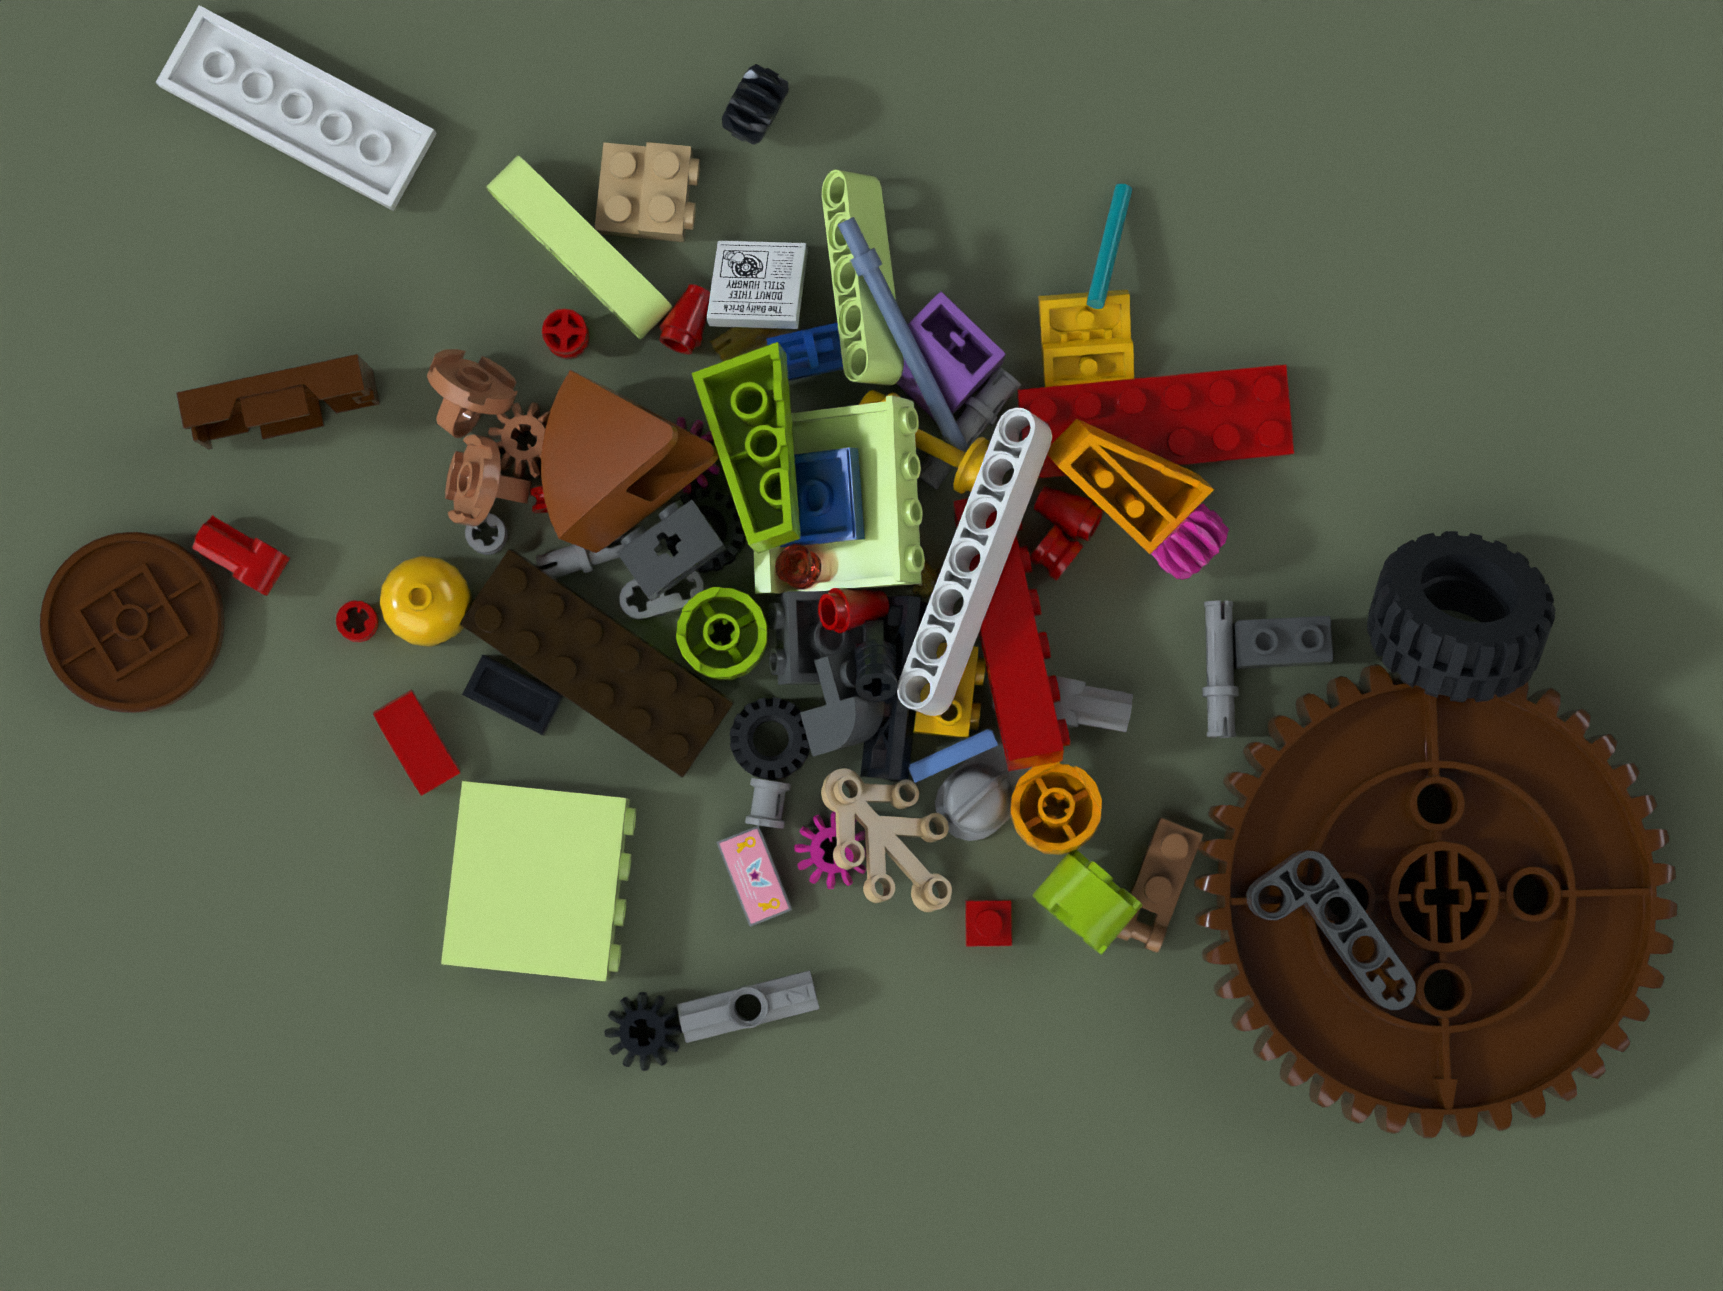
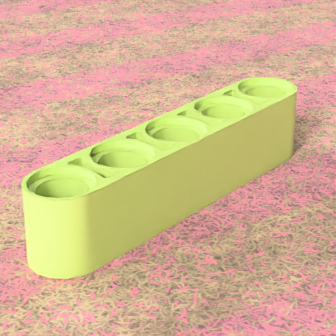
[486,155,673,340]
[822,169,904,386]

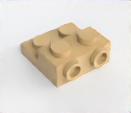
[594,142,700,242]

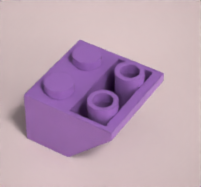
[896,291,1006,422]

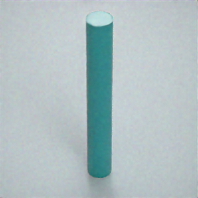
[1087,184,1132,309]

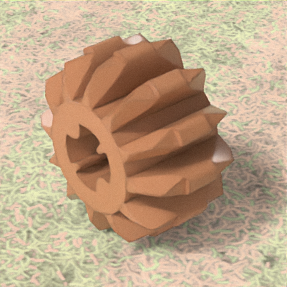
[488,402,550,479]

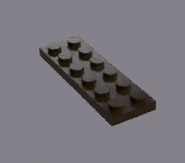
[460,549,735,778]

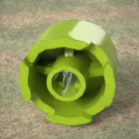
[676,587,768,680]
[1032,850,1143,955]

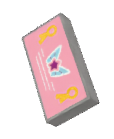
[716,825,792,927]

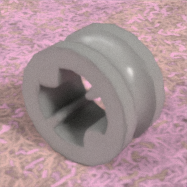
[465,513,508,555]

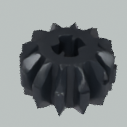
[722,64,789,145]
[605,992,682,1071]

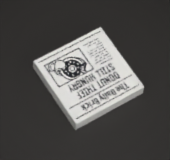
[707,241,808,329]

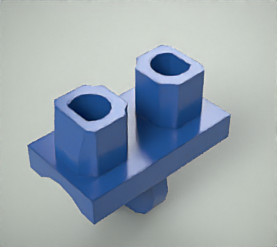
[766,322,843,381]

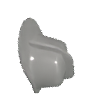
[935,744,1032,841]

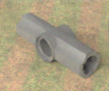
[992,675,1133,733]
[677,970,820,1043]

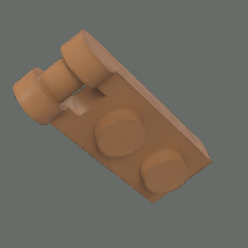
[1117,818,1203,953]

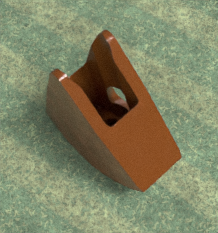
[541,370,718,553]

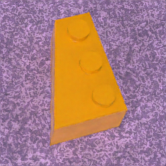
[1047,419,1214,554]

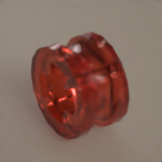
[775,544,822,590]

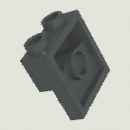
[767,591,866,685]

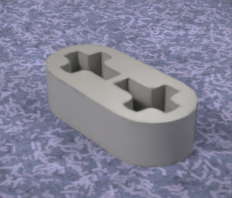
[619,571,704,621]

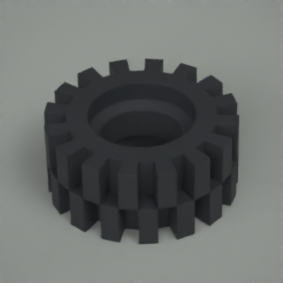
[664,488,746,573]
[729,697,810,780]

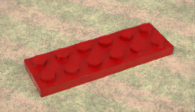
[1017,364,1294,478]

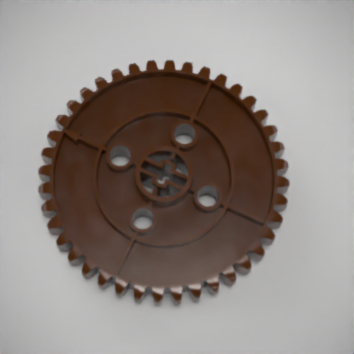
[1194,664,1678,1139]

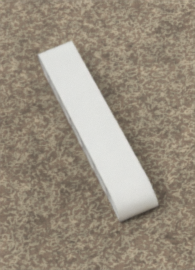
[897,408,1052,716]

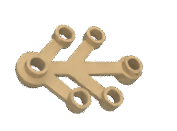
[821,768,952,912]

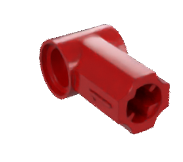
[192,515,291,596]

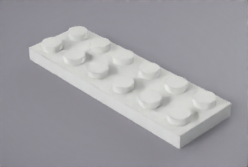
[156,5,436,211]

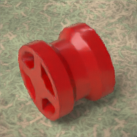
[542,309,590,359]
[1030,524,1084,581]

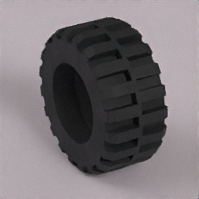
[1367,531,1556,702]

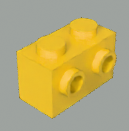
[913,643,985,739]

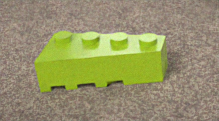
[691,342,801,553]

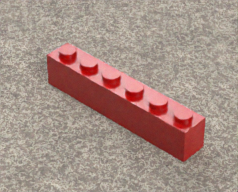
[953,498,1070,772]

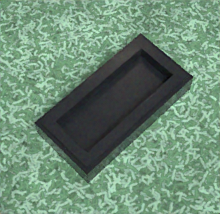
[462,655,564,736]

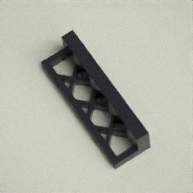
[860,596,928,782]

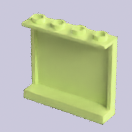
[754,395,925,596]
[441,781,636,981]

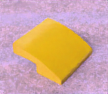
[1038,290,1134,387]

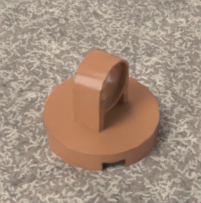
[427,349,518,438]
[445,434,532,527]

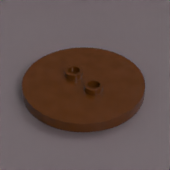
[40,532,225,713]

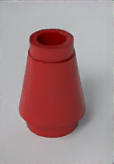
[659,284,710,355]
[1034,486,1104,542]
[818,588,889,633]

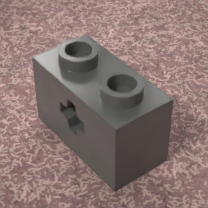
[616,500,726,601]
[1233,616,1333,669]

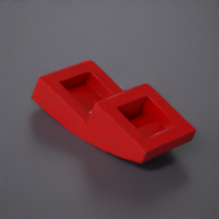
[373,689,460,796]

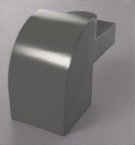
[800,650,885,757]

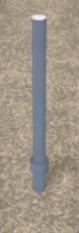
[838,217,969,452]

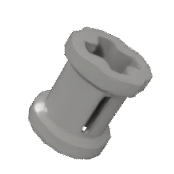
[745,778,791,829]

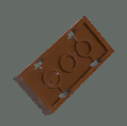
[176,354,380,450]

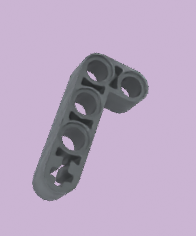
[1247,850,1416,1010]

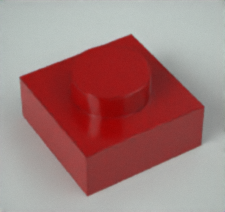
[965,900,1012,947]

